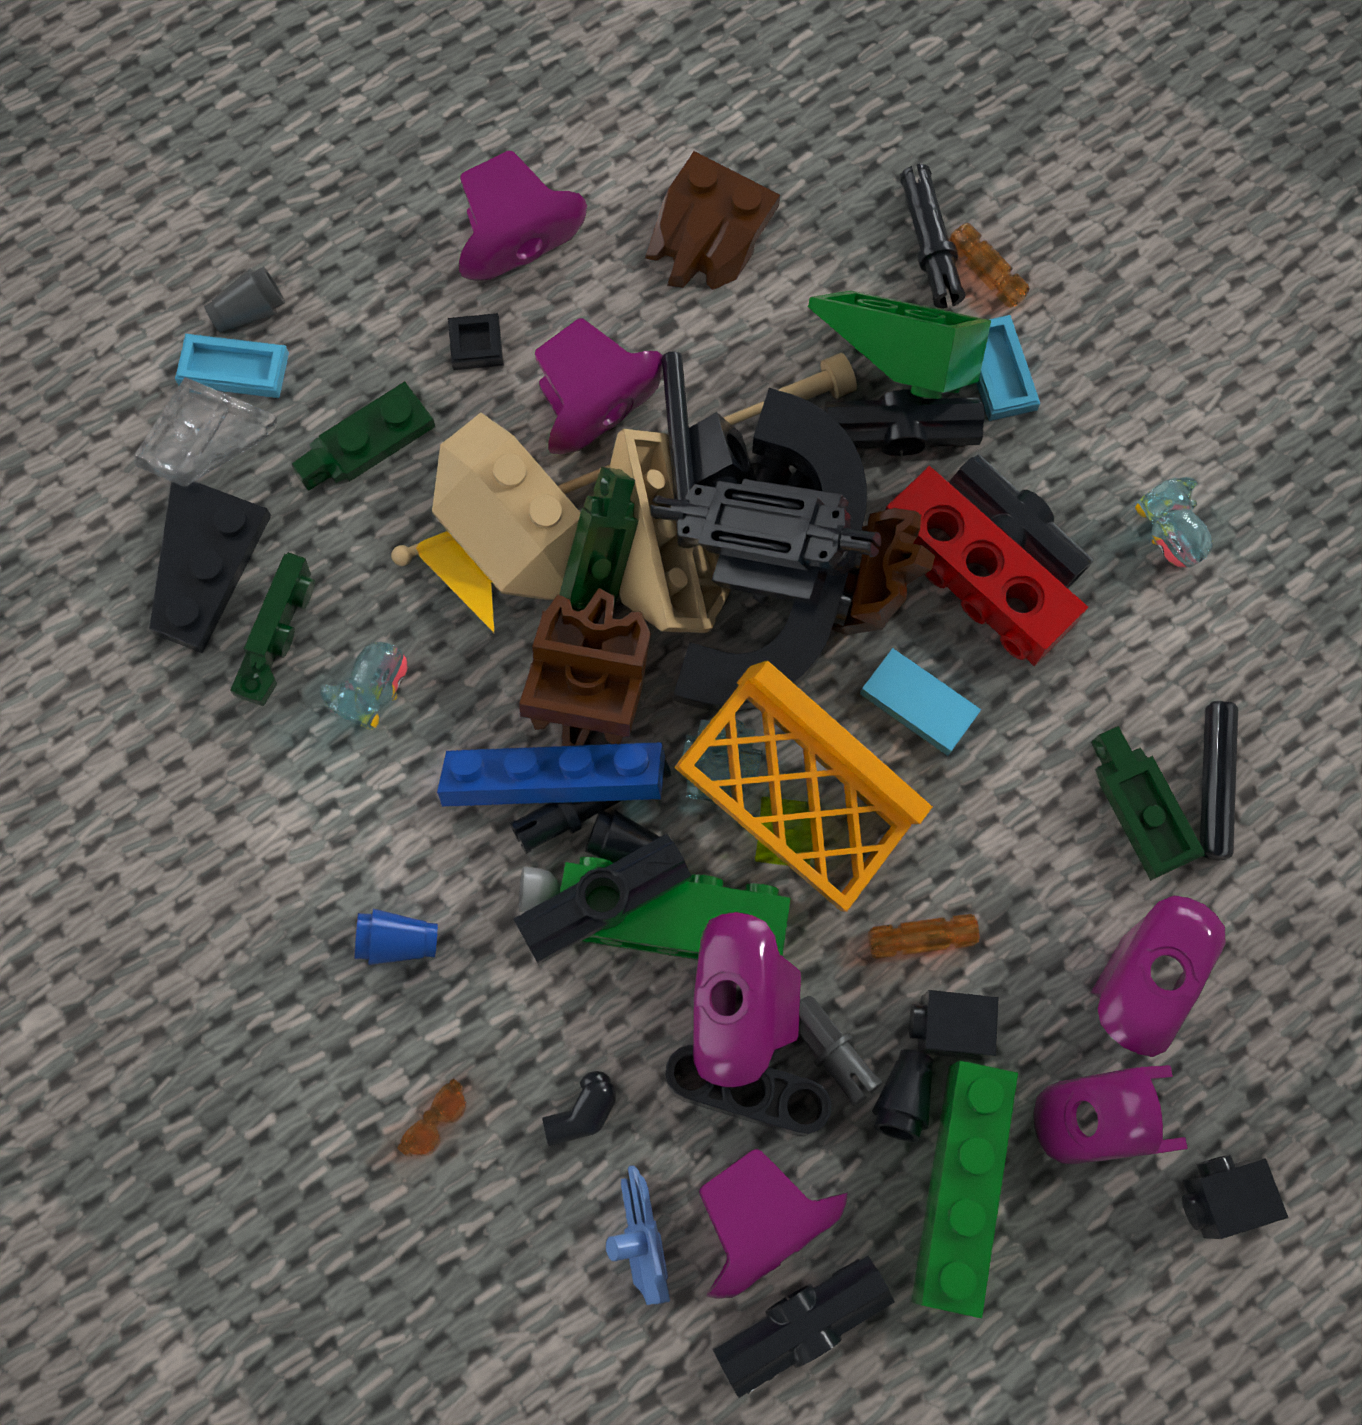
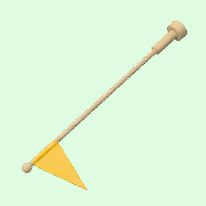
[391,353,857,634]

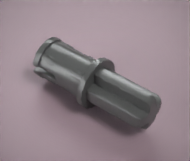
[798,996,883,1106]

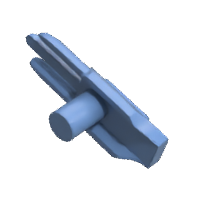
[606,1165,670,1305]

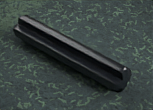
[1200,701,1238,860]

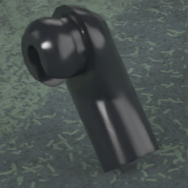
[542,1071,616,1146]

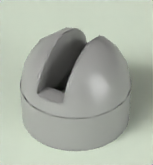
[519,867,560,912]

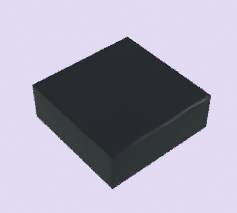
[448,313,504,370]

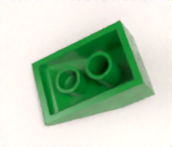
[808,291,991,399]

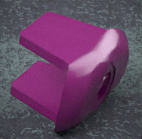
[459,151,587,281]
[535,318,663,455]
[1091,895,1226,1057]
[693,912,801,1087]
[1033,1065,1188,1164]
[699,1149,848,1299]

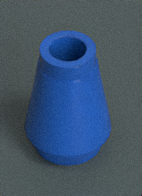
[354,908,438,965]

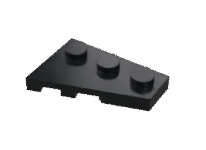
[149,473,271,653]

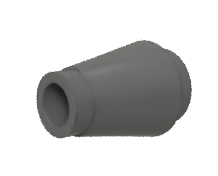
[204,266,285,333]

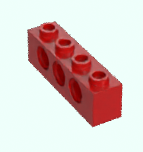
[885,465,1088,666]

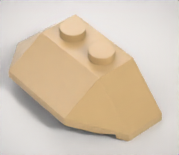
[432,413,581,600]
[610,429,731,633]

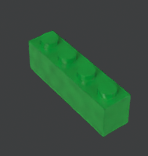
[560,857,791,960]
[911,1060,1018,1319]

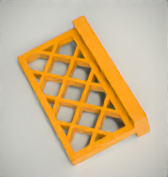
[674,660,933,912]

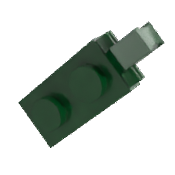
[292,381,436,491]
[559,467,639,612]
[230,552,315,706]
[1091,726,1205,881]

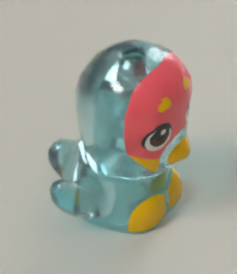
[1134,477,1213,568]
[320,641,407,730]

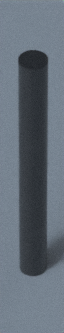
[662,351,698,548]

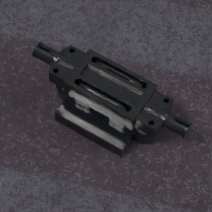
[651,479,881,606]

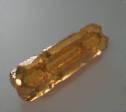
[949,223,1030,308]
[868,914,980,959]

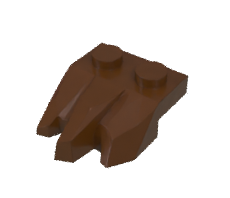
[645,151,780,290]
[832,508,935,635]
[519,588,651,737]

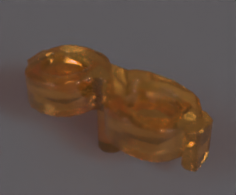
[397,1078,467,1157]

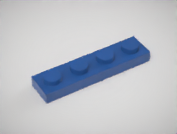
[437,742,665,807]

